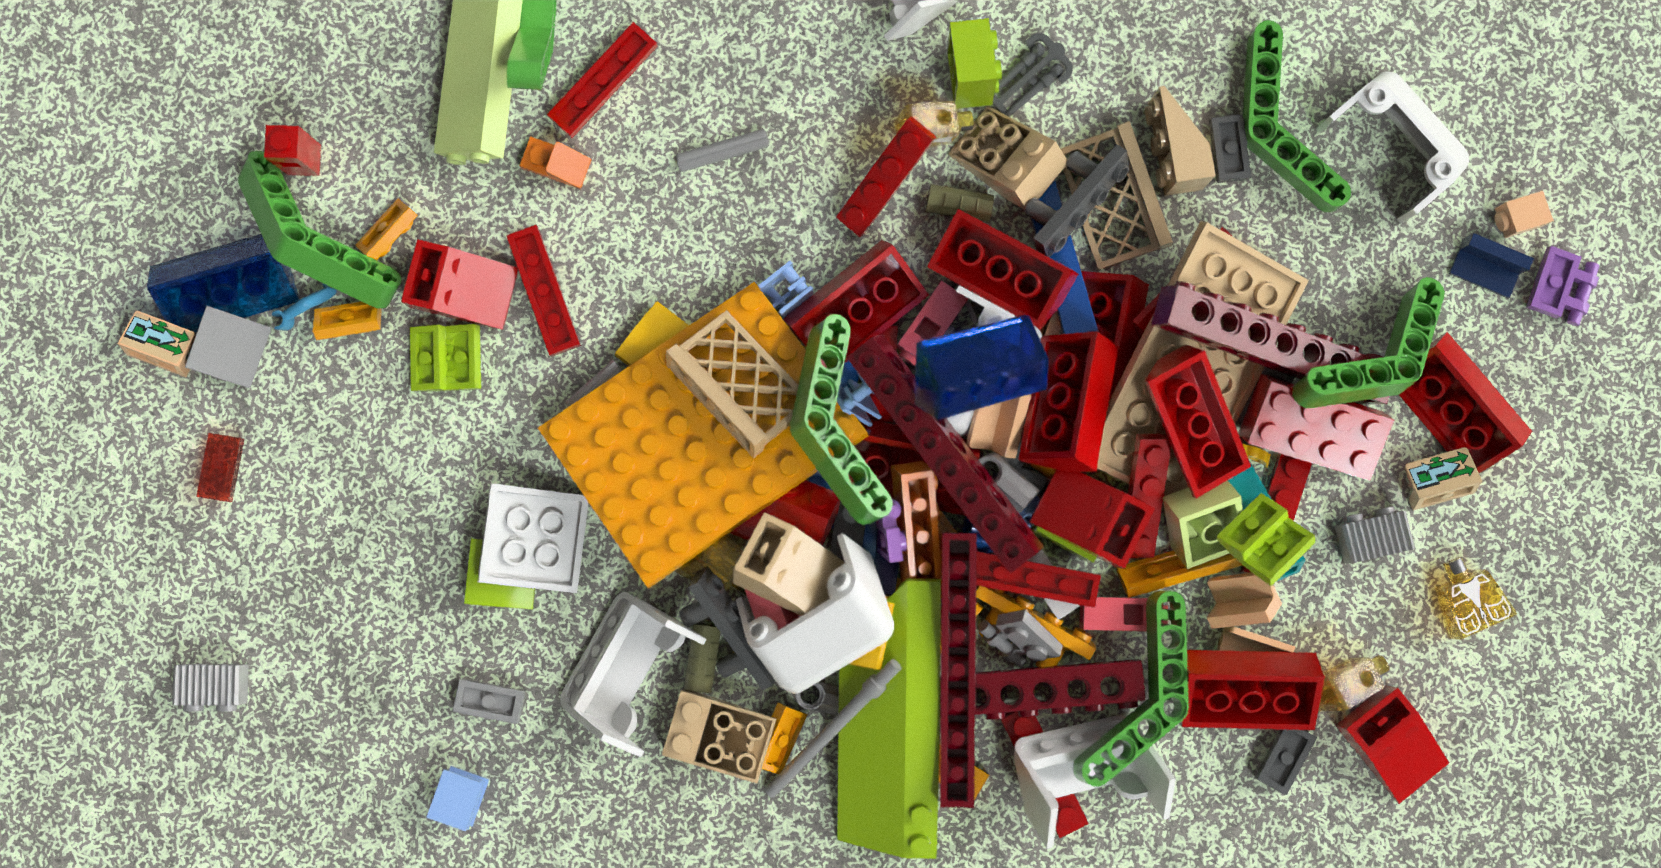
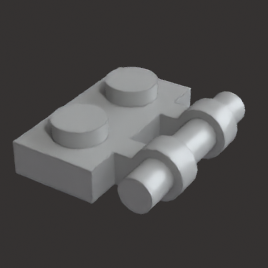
[978,610,1063,666]

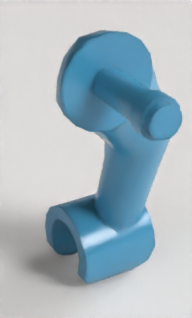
[272,283,337,331]

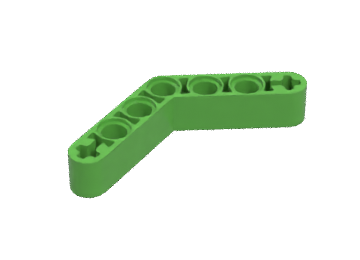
[507,0,557,91]
[1243,20,1351,213]
[238,150,402,309]
[1292,277,1445,408]
[790,314,893,525]
[1073,591,1189,787]

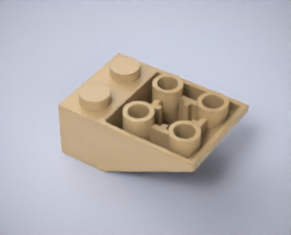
[1145,86,1216,196]
[948,106,1067,210]
[733,512,845,616]
[662,688,776,784]

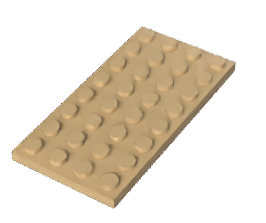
[1097,221,1309,496]

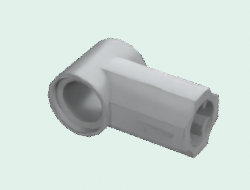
[979,452,1040,513]
[794,681,839,715]

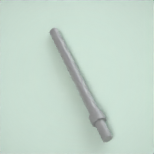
[765,659,901,798]

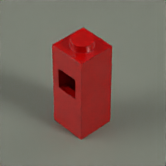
[264,125,321,176]

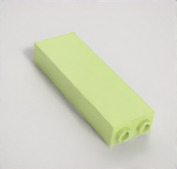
[434,0,523,165]

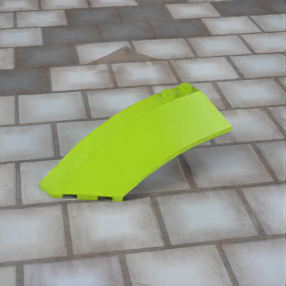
[837,578,941,859]

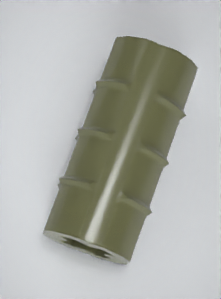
[925,184,994,223]
[684,623,721,693]

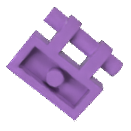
[1526,246,1600,326]
[876,499,907,563]

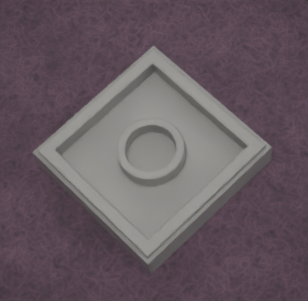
[185,306,272,388]

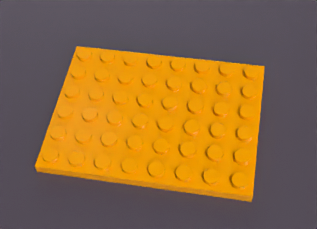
[538,281,868,589]

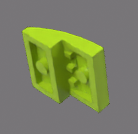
[410,324,481,392]
[1217,493,1316,586]
[464,538,535,610]

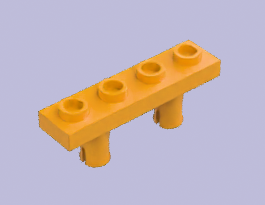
[976,585,1096,667]

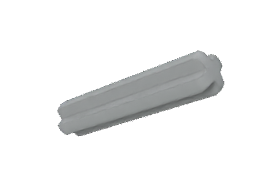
[676,129,769,172]

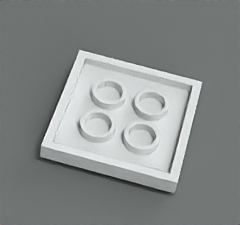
[477,483,589,593]

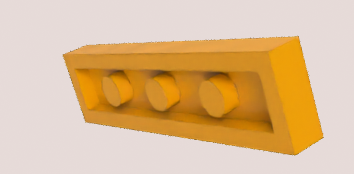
[1117,550,1243,598]

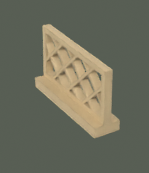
[1061,121,1173,271]
[666,310,798,458]

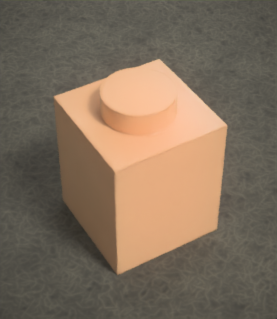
[1495,191,1554,238]

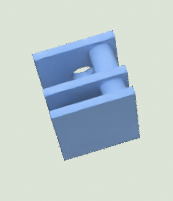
[758,260,814,319]
[837,369,882,427]
[426,766,489,831]

